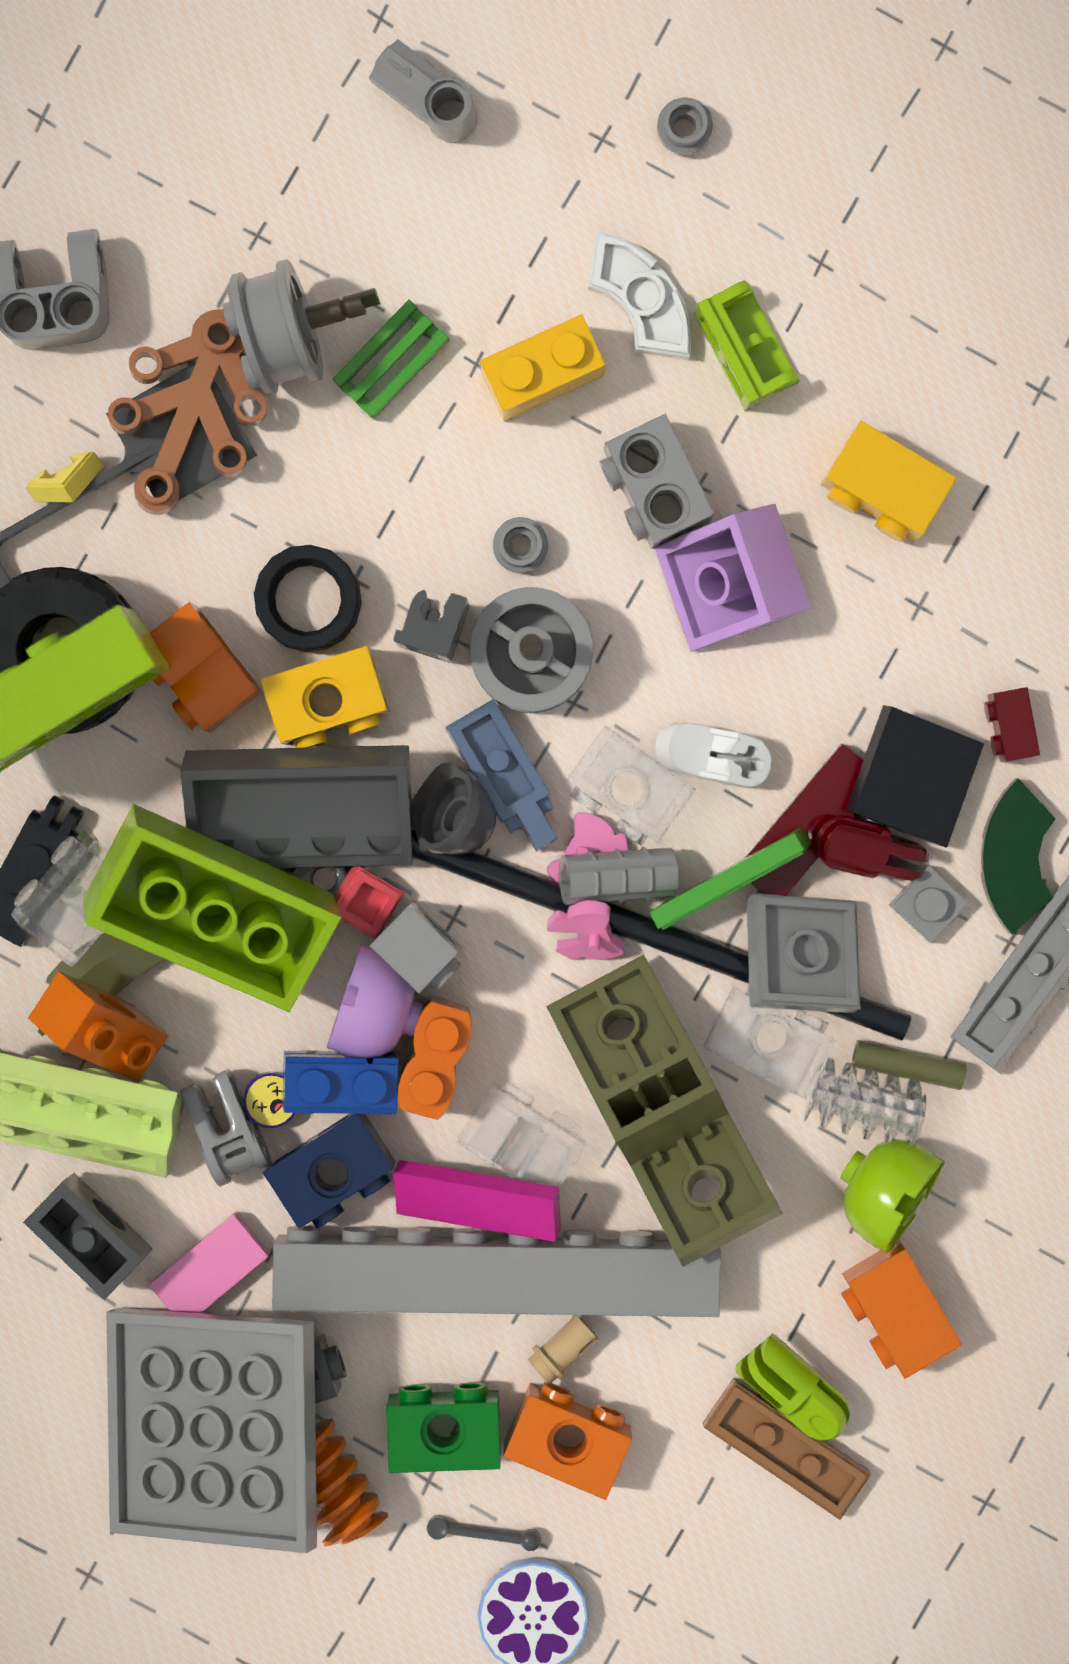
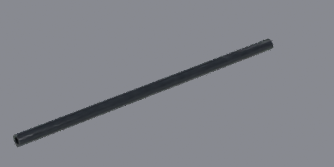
[412,829,911,1041]

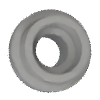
[657,97,713,155]
[493,517,548,573]

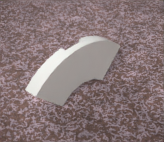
[588,231,691,360]

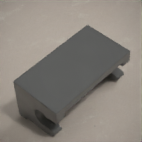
[393,590,470,664]

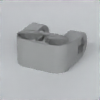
[0,229,109,350]

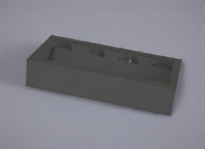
[180,745,413,868]

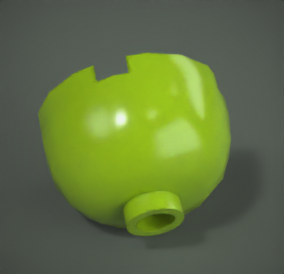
[840,1139,945,1253]

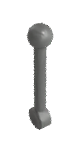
[427,1515,541,1551]

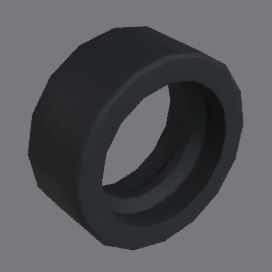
[254,544,362,652]

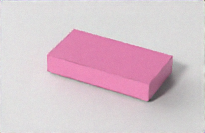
[148,1212,270,1313]

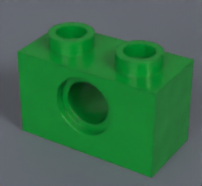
[386,1382,501,1473]

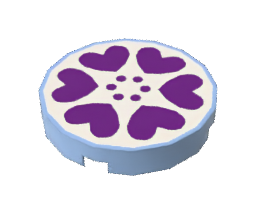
[478,1557,588,1664]

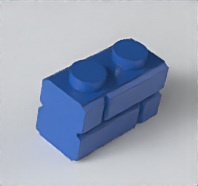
[282,1051,398,1114]

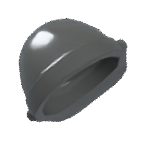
[412,762,497,855]

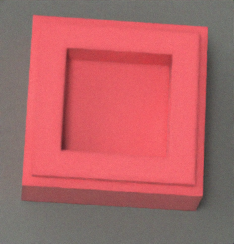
[334,866,404,940]

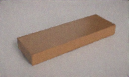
[702,1378,871,1520]

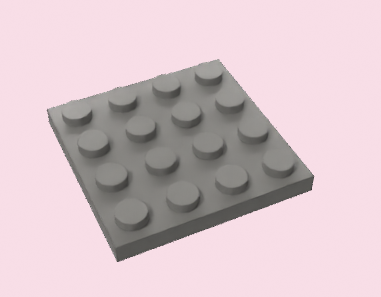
[106,1308,317,1553]

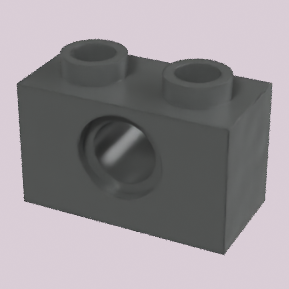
[23,1173,153,1300]

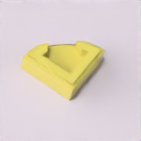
[25,451,104,502]

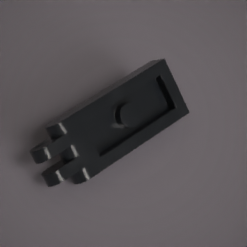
[0,795,84,947]

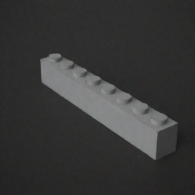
[272,1226,721,1317]

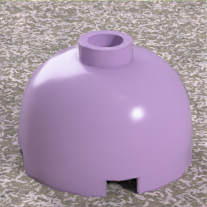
[326,944,423,1059]

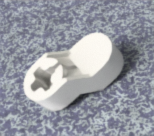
[655,723,772,787]

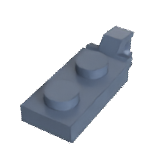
[445,699,557,852]

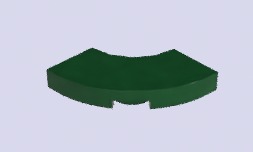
[981,778,1056,934]

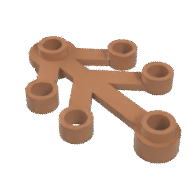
[108,309,267,515]

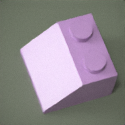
[655,504,812,652]

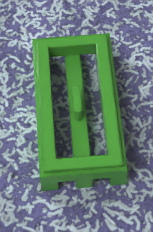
[332,299,450,420]

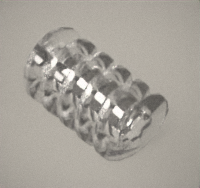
[804,1056,927,1146]

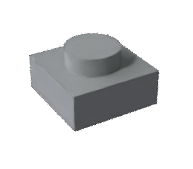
[889,865,969,944]

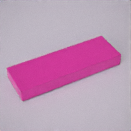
[393,1160,561,1242]

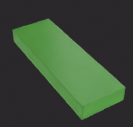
[649,826,812,930]

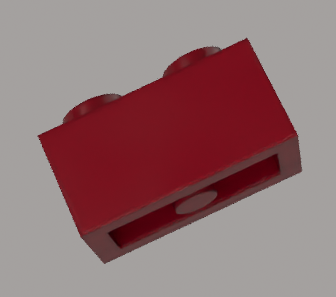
[984,687,1040,762]

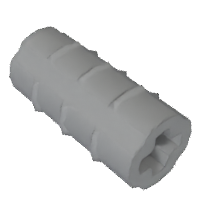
[558,847,679,905]

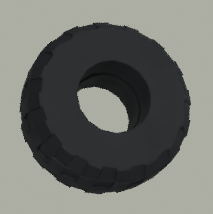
[0,567,135,734]

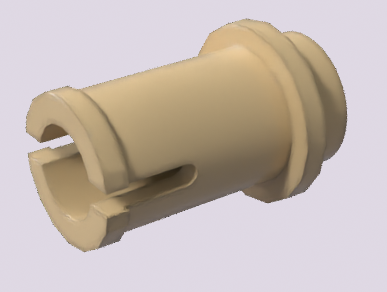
[528,1315,600,1384]

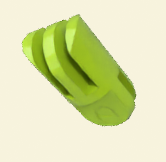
[736,1333,850,1441]

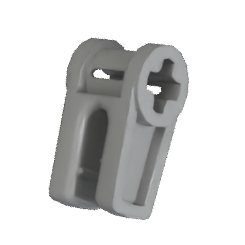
[180,1069,272,1187]

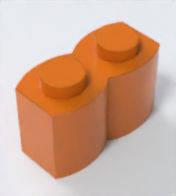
[150,602,262,732]
[398,996,471,1120]

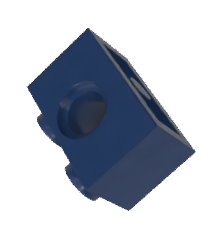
[263,1114,396,1229]

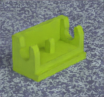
[694,280,800,411]

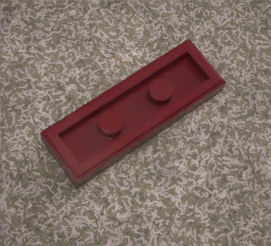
[744,744,863,896]

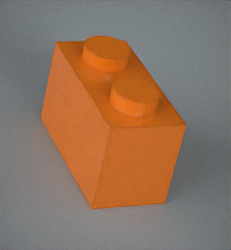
[841,1241,962,1379]

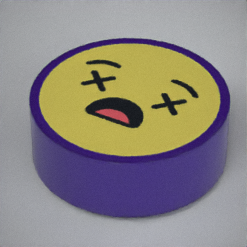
[243,1071,296,1128]

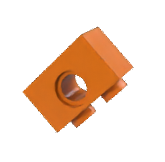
[28,971,169,1082]
[503,1382,632,1500]

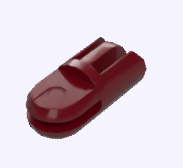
[808,814,929,881]

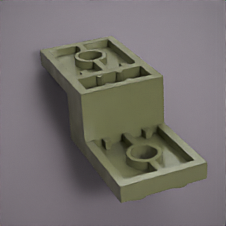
[546,954,783,1267]

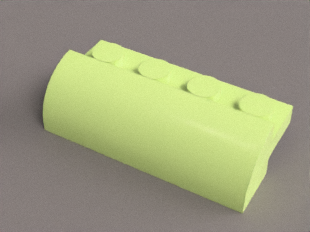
[0,1049,183,1178]

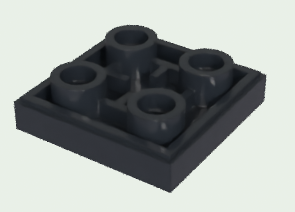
[846,705,984,848]

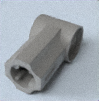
[369,39,477,142]

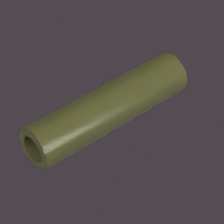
[852,1040,966,1090]

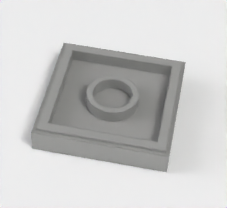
[747,893,861,1013]

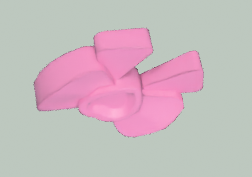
[547,812,628,883]
[547,900,624,960]

